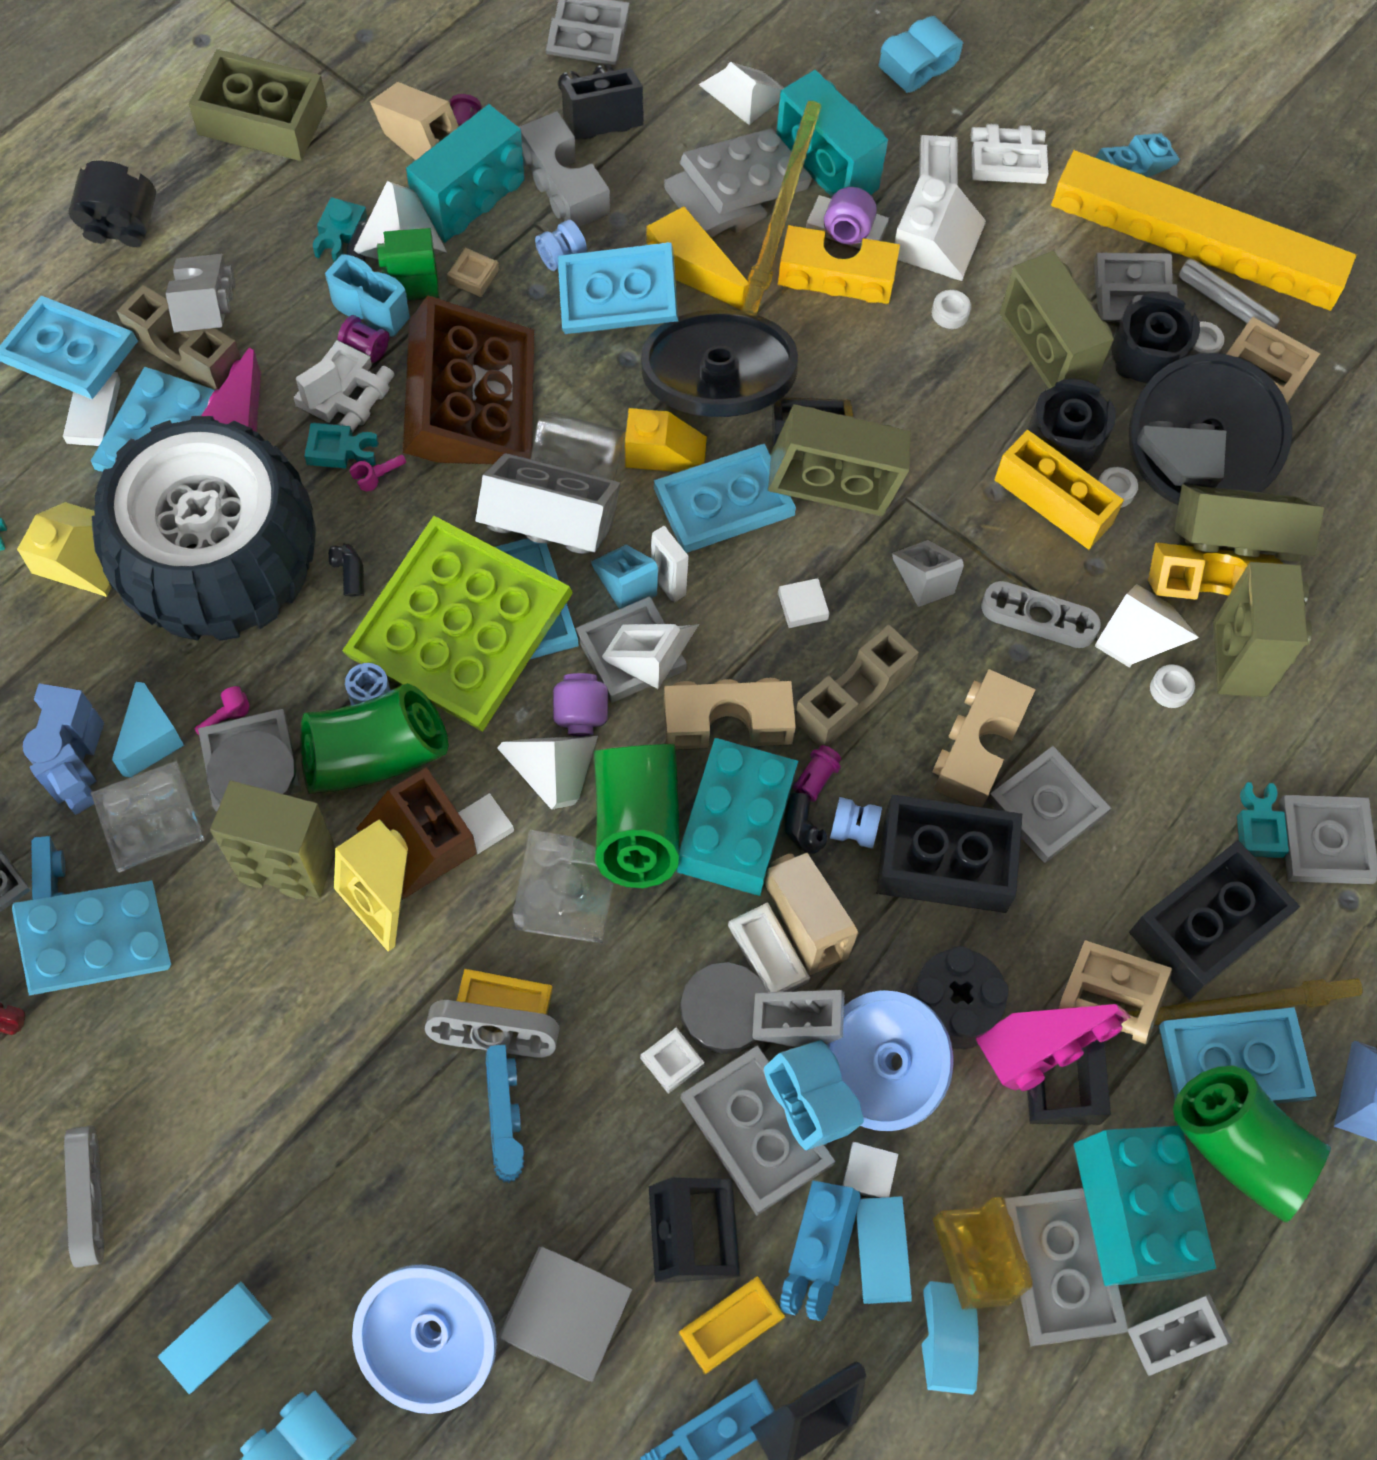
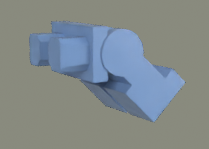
[23,683,104,815]

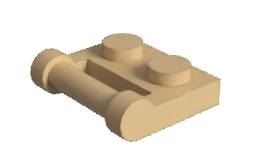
[1227,316,1320,404]
[1059,940,1172,1044]

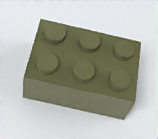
[189,49,327,161]
[999,250,1114,389]
[768,404,911,517]
[1174,484,1324,561]
[1213,562,1312,697]
[210,780,336,900]

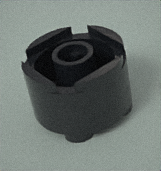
[68,161,156,247]
[1112,293,1200,383]
[1028,379,1116,472]
[910,946,1009,1049]

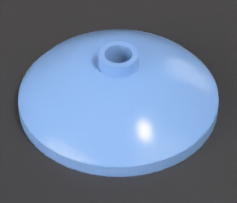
[826,990,953,1131]
[352,1265,497,1414]

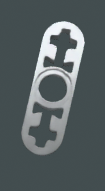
[981,581,1101,648]
[425,1000,560,1058]
[64,1125,104,1268]

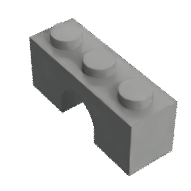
[519,111,610,227]
[166,254,235,332]

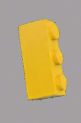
[994,429,1124,550]

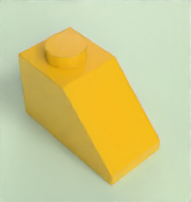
[625,408,707,472]

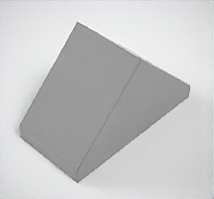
[892,540,964,607]
[753,990,845,1047]
[1128,1294,1232,1376]

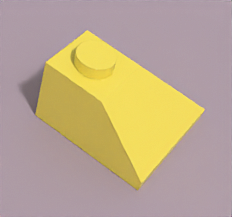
[17,502,112,597]
[334,819,408,952]

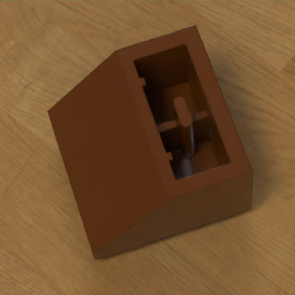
[356,767,477,900]

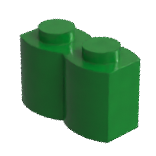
[377,228,439,301]

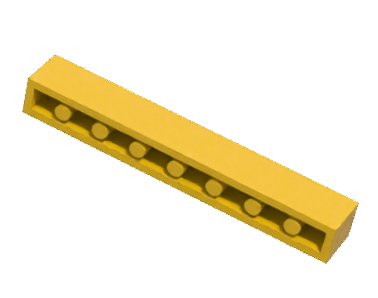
[1051,150,1357,311]

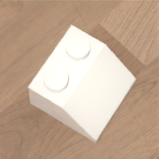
[895,173,986,281]

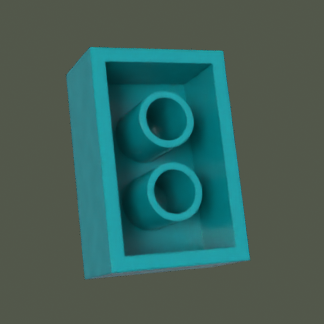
[776,70,888,197]
[406,104,525,243]
[677,738,798,896]
[1074,1126,1217,1286]

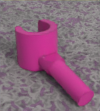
[350,454,406,492]
[194,686,249,735]

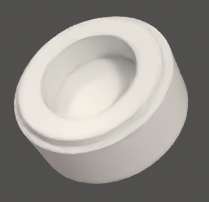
[932,290,971,329]
[1191,322,1224,355]
[1098,467,1138,508]
[1150,664,1195,708]

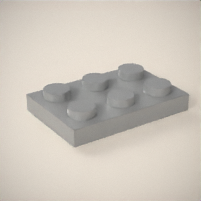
[680,128,812,215]
[680,1045,835,1216]
[1002,1188,1128,1347]

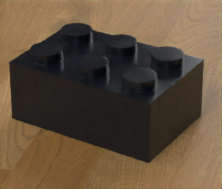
[876,794,1023,913]
[1129,840,1300,1000]

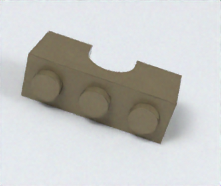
[117,285,241,390]
[795,624,919,747]

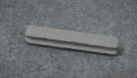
[1179,259,1280,329]

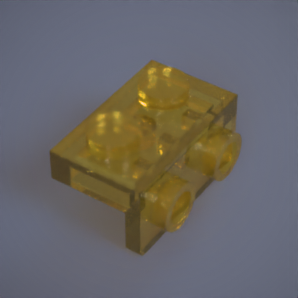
[932,1197,1033,1310]

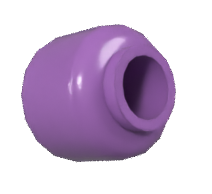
[824,187,876,245]
[553,673,608,736]

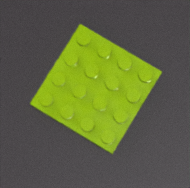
[342,516,573,732]

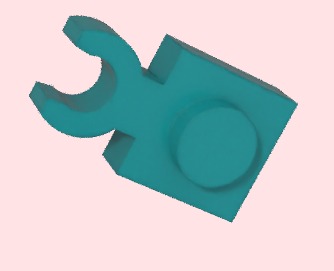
[313,197,368,262]
[304,423,379,468]
[1237,782,1289,858]

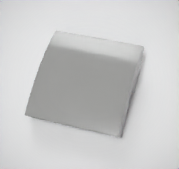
[546,0,630,65]
[664,171,767,237]
[1094,252,1177,323]
[498,1247,632,1382]

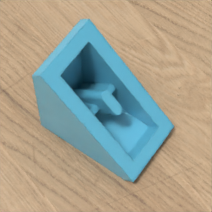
[591,545,658,609]
[112,682,184,777]

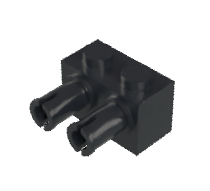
[558,64,644,140]

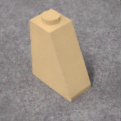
[370,82,459,160]
[764,853,858,976]

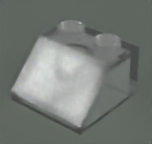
[531,411,626,481]
[513,830,613,943]

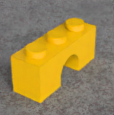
[778,225,900,304]
[1148,542,1283,600]

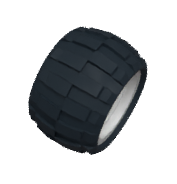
[92,416,316,641]

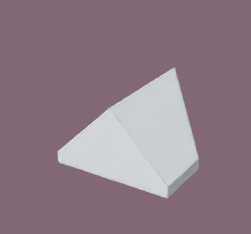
[698,62,784,125]
[354,181,447,259]
[1095,584,1199,668]
[602,624,699,689]
[498,736,598,809]

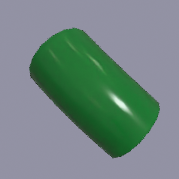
[300,683,449,794]
[594,744,679,888]
[1173,1066,1331,1223]

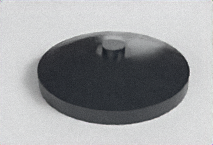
[641,309,798,417]
[1129,353,1292,506]

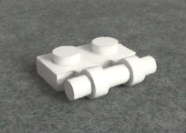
[971,124,1048,184]
[294,341,394,433]

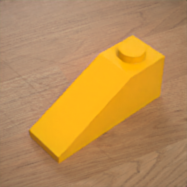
[645,206,750,310]

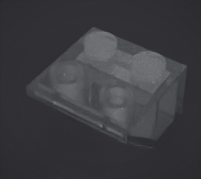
[91,761,205,873]

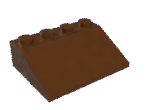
[403,295,534,464]

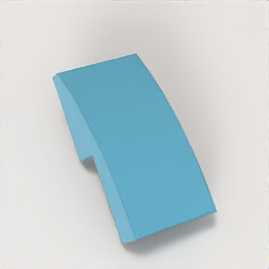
[1095,133,1180,177]
[856,1197,912,1304]
[922,1281,979,1395]
[158,1282,272,1395]

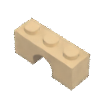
[932,669,1036,808]
[664,678,796,749]

